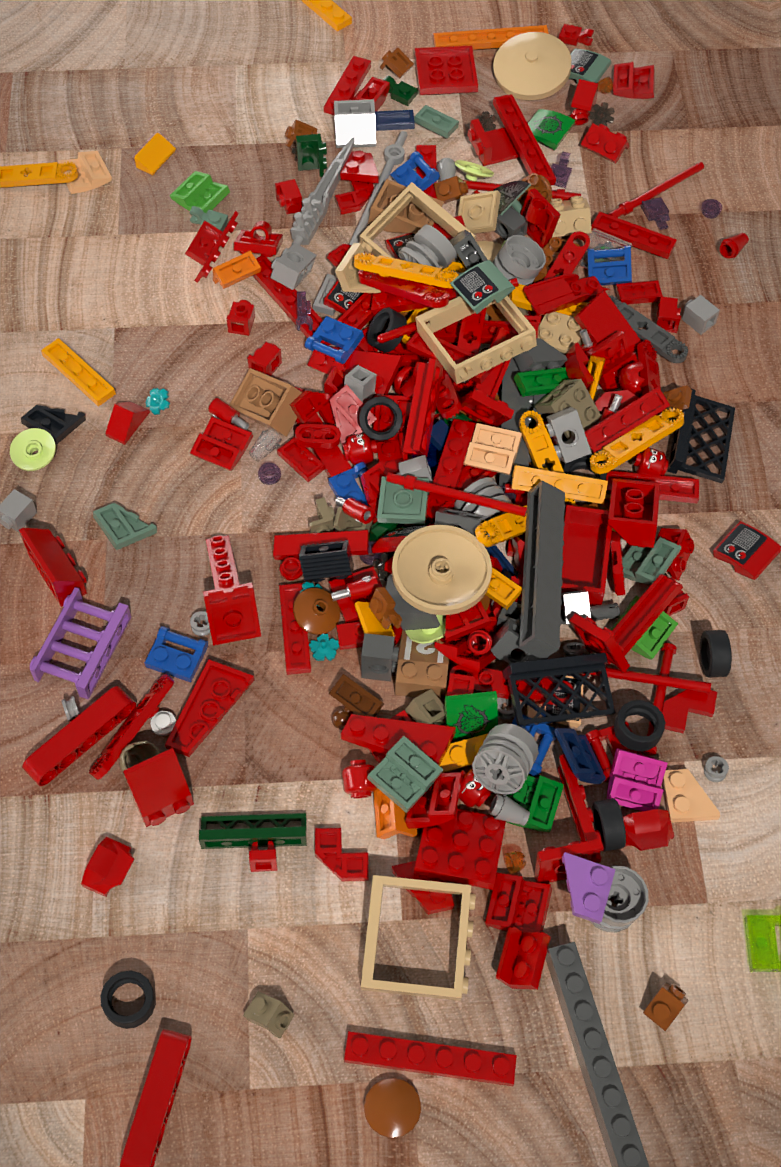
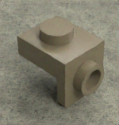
[309,497,335,533]
[333,506,372,532]
[243,991,294,1038]

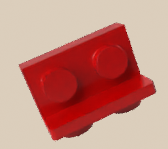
[376,432,410,474]
[656,528,694,581]
[496,927,551,990]

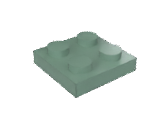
[377,477,430,524]

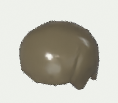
[119,741,160,774]

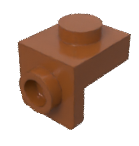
[434,176,469,204]
[662,385,692,421]
[643,983,689,1031]

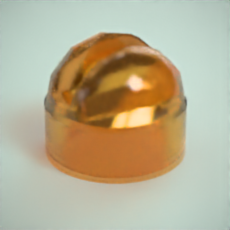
[598,76,613,94]
[504,850,526,874]

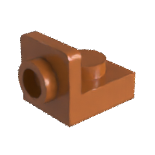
[380,47,414,78]
[285,120,317,147]

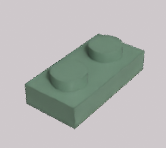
[414,105,459,139]

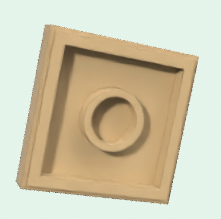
[457,190,501,234]

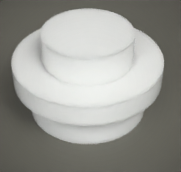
[150,711,176,736]

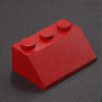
[608,478,660,548]
[19,528,87,607]

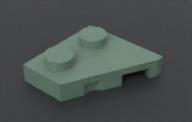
[93,503,157,550]

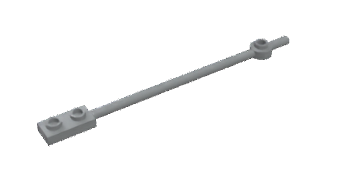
[313,131,408,316]

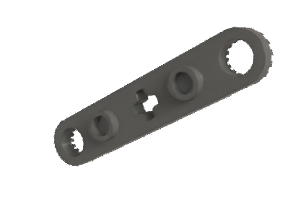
[608,294,688,363]

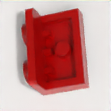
[580,123,629,164]

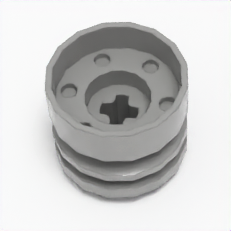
[398,224,457,268]
[492,235,546,286]
[454,477,513,537]
[472,724,539,795]
[590,866,648,933]

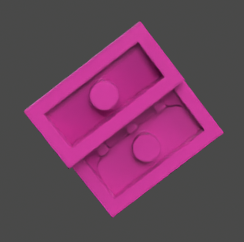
[607,748,668,811]

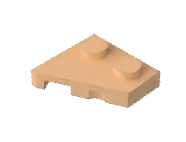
[662,769,720,823]

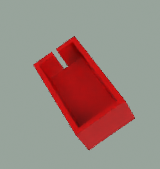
[561,505,612,606]

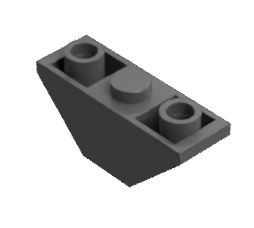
[386,574,440,630]

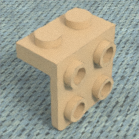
[550,196,592,237]
[335,243,381,293]
[538,312,584,368]

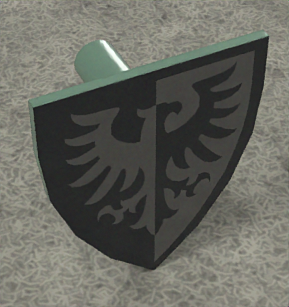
[494,181,531,215]

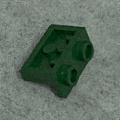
[296,134,327,177]

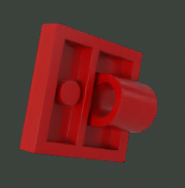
[520,188,561,249]
[234,221,283,257]

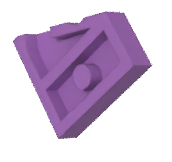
[562,852,616,924]

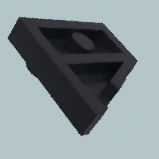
[21,405,86,445]

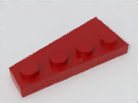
[307,347,404,395]
[165,659,255,757]
[341,714,456,766]

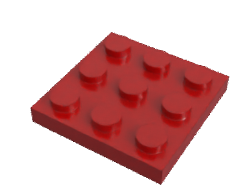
[414,45,478,95]
[414,809,506,890]

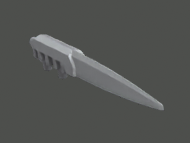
[290,137,355,246]

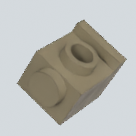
[405,689,446,726]

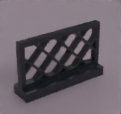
[667,389,735,483]
[503,652,616,727]

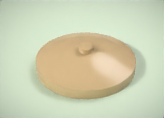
[493,32,571,100]
[392,525,492,615]

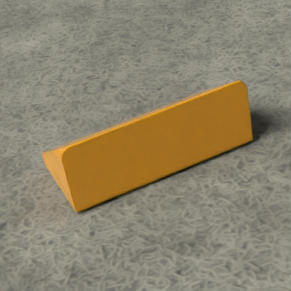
[134,133,176,175]
[587,356,605,401]
[355,601,395,637]

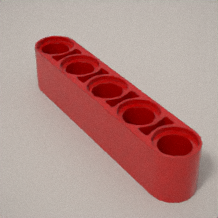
[22,686,136,786]
[120,1029,192,1167]

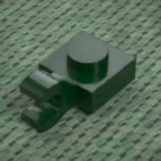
[383,75,418,106]

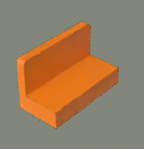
[213,250,261,289]
[374,788,417,839]

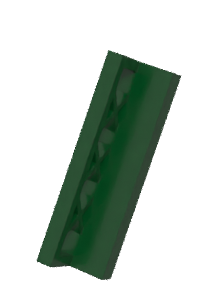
[199,813,307,849]

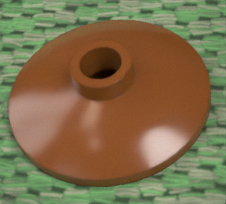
[293,588,340,635]

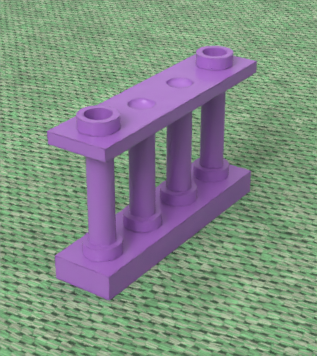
[30,588,131,700]

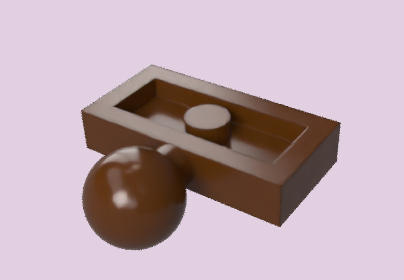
[329,674,384,729]

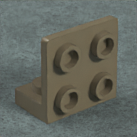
[535,379,601,440]

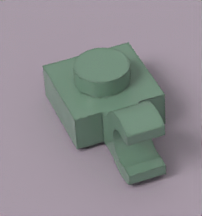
[189,206,228,231]

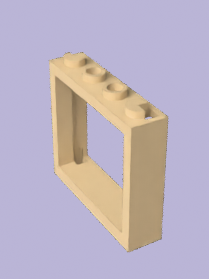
[360,182,475,270]
[415,296,537,384]
[361,875,476,1001]

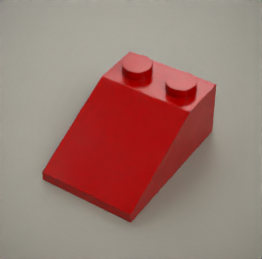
[123,748,194,827]

